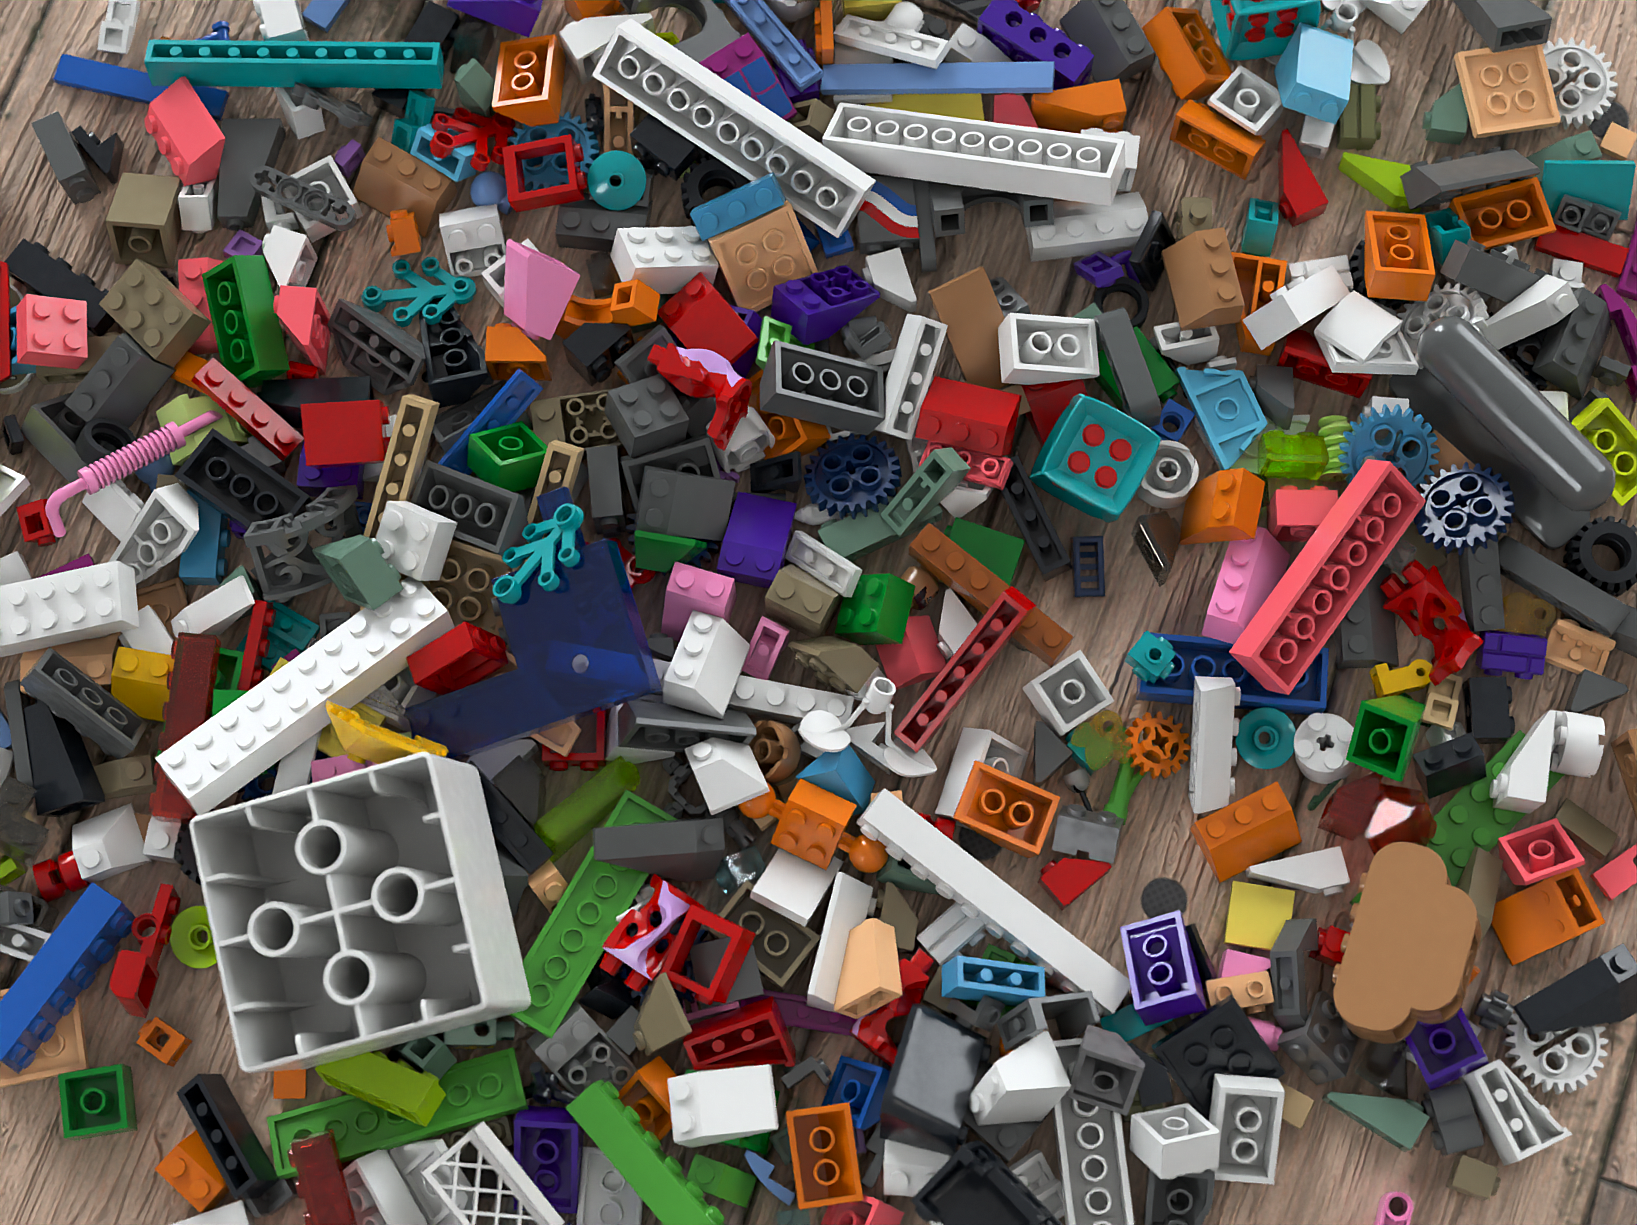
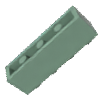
[817,494,943,562]

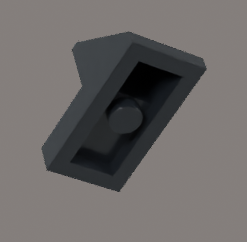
[71,126,124,185]
[750,451,802,493]
[578,950,636,1020]

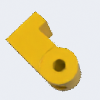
[1369,659,1432,698]

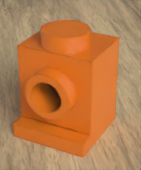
[386,209,422,257]
[136,1016,192,1067]

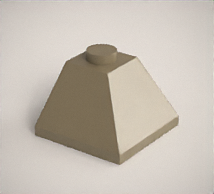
[633,972,692,1056]

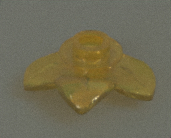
[1496,592,1556,638]
[1071,710,1132,771]

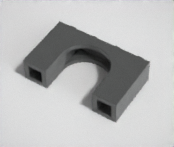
[618,0,741,63]
[927,181,1054,237]

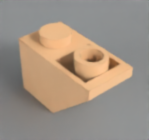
[525,859,568,914]

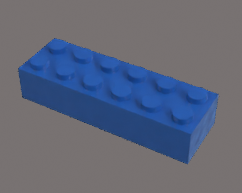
[1136,632,1329,715]
[0,882,136,1074]

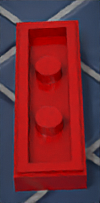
[1533,224,1629,278]

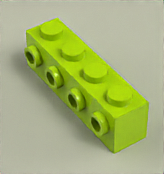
[315,1050,446,1127]

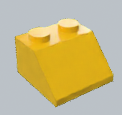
[111,646,180,722]

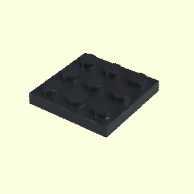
[1151,994,1286,1122]

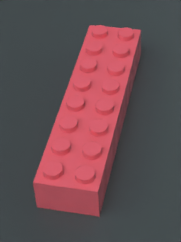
[1229,459,1426,695]

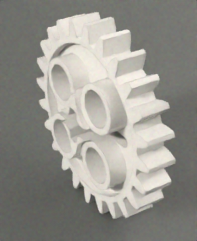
[1543,37,1618,130]
[1397,282,1489,369]
[1502,996,1608,1095]

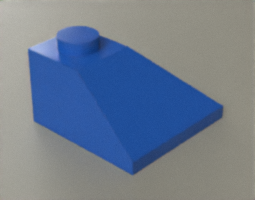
[821,1055,891,1130]

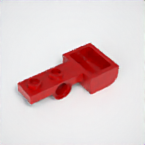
[110,883,181,1018]

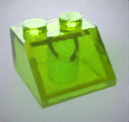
[1258,430,1329,480]

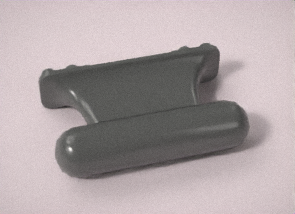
[1388,316,1616,550]

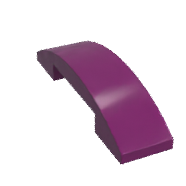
[1594,284,1637,403]

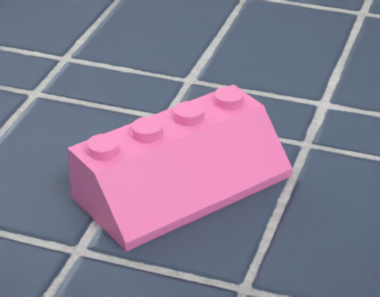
[1201,526,1290,644]

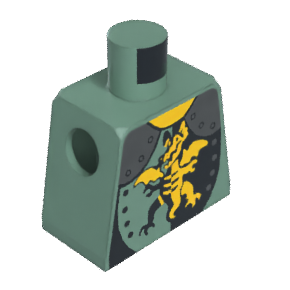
[443,1018,515,1050]

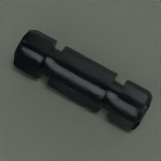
[584,93,604,135]

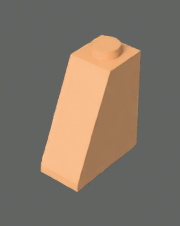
[834,918,902,1019]

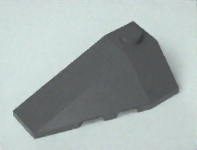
[592,817,725,882]

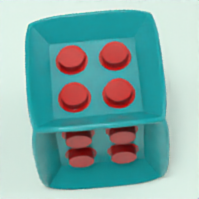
[1210,0,1321,61]
[1029,394,1161,523]

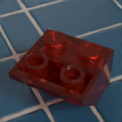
[1317,772,1386,841]

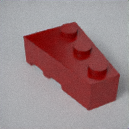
[683,996,796,1070]

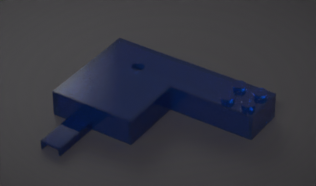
[405,486,662,761]

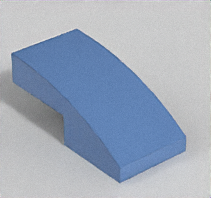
[744,1149,796,1207]

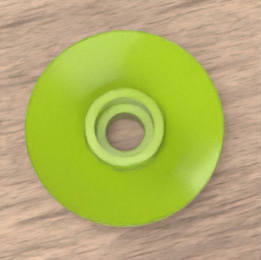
[170,905,218,969]

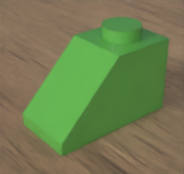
[686,1153,757,1208]

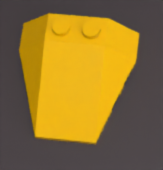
[325,701,448,765]

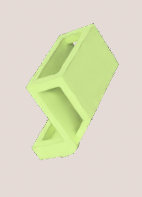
[156,393,253,466]

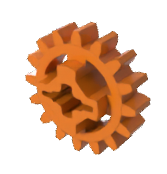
[1122,711,1191,779]

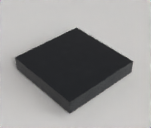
[1129,210,1176,292]

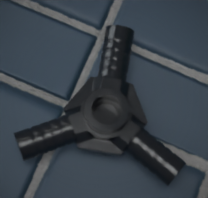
[524,1062,578,1105]

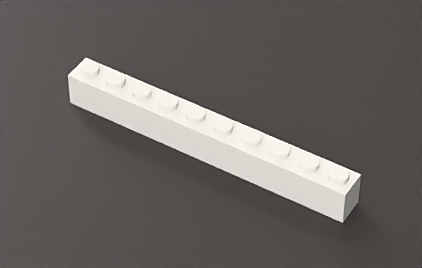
[546,640,854,728]
[856,788,1131,1017]

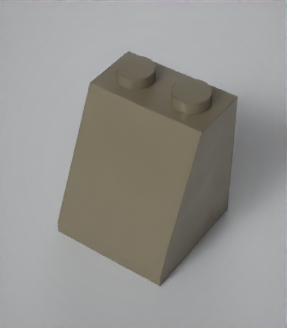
[105,172,183,268]
[765,563,843,638]

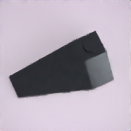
[418,297,489,408]
[1513,943,1637,1035]

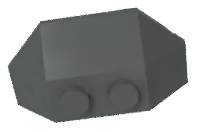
[327,299,426,396]

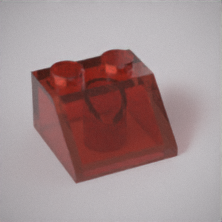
[1365,784,1437,856]

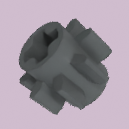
[1474,989,1513,1031]

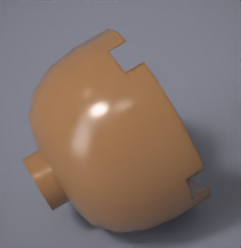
[748,720,801,783]

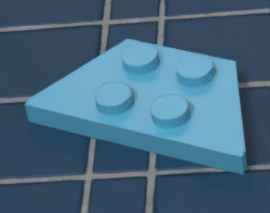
[1175,367,1268,470]

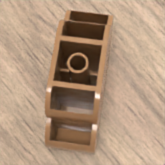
[1332,842,1482,1044]

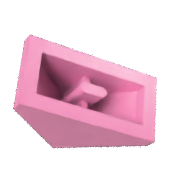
[1218,949,1271,978]

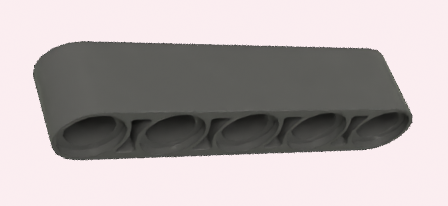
[1498,535,1630,637]

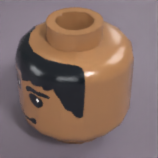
[900,565,939,610]

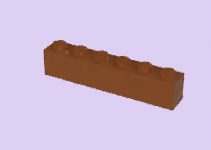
[908,523,1074,668]

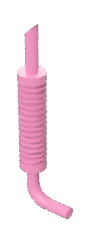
[45,410,223,537]

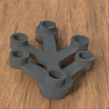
[292,82,373,129]

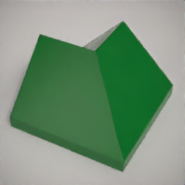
[635,530,707,573]

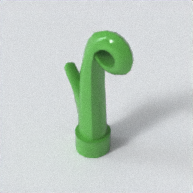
[1103,724,1147,825]

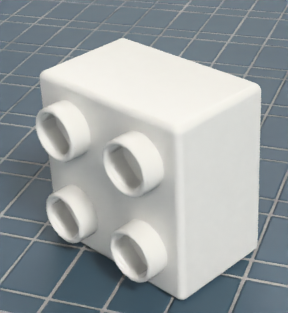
[190,752,531,1073]

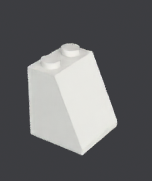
[969,1031,1071,1125]

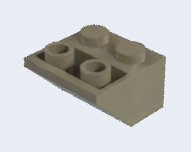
[788,636,879,693]

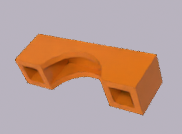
[554,279,660,339]

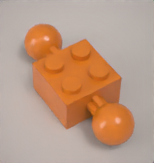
[737,778,889,873]

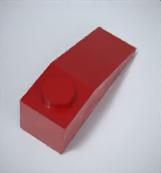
[1278,128,1329,227]

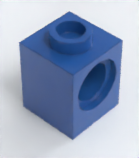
[1151,398,1195,443]

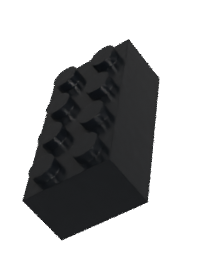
[174,428,313,541]

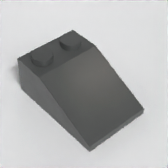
[634,465,735,541]

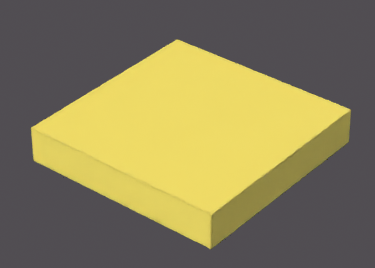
[1224,881,1295,951]

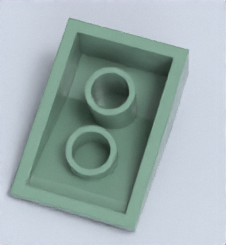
[312,535,404,611]

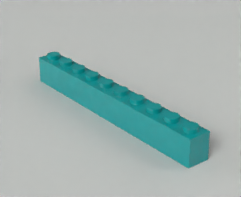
[144,40,445,89]

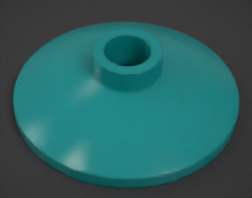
[587,150,647,210]
[1235,707,1296,769]

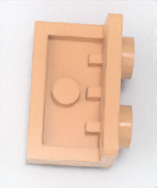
[1545,619,1616,675]
[1205,971,1274,1015]

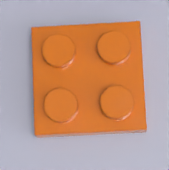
[814,0,834,70]

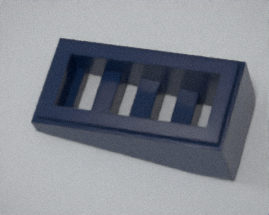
[1070,536,1105,597]

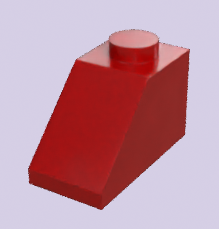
[1038,858,1112,911]

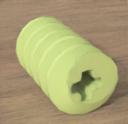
[1318,415,1354,482]

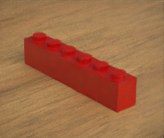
[893,586,1037,753]

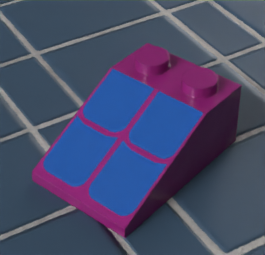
[699,33,797,121]

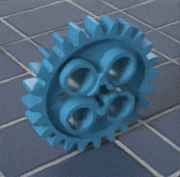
[508,111,600,192]
[1338,404,1440,490]

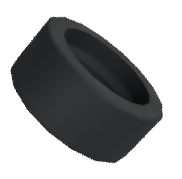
[1093,277,1149,329]
[76,418,137,465]

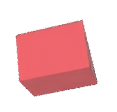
[875,615,947,690]

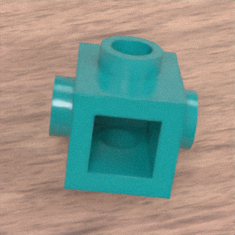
[1125,631,1176,684]

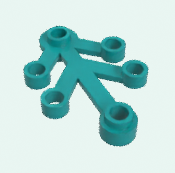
[361,257,476,327]
[493,503,584,604]

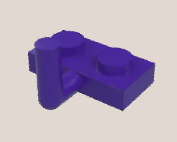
[1073,250,1140,288]

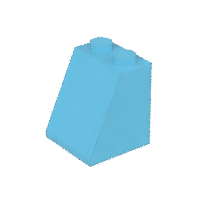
[1274,22,1353,124]

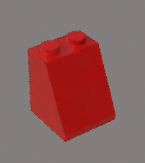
[300,400,391,469]

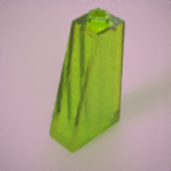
[534,755,641,864]

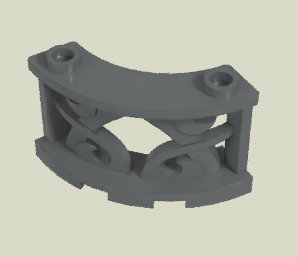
[244,485,364,603]

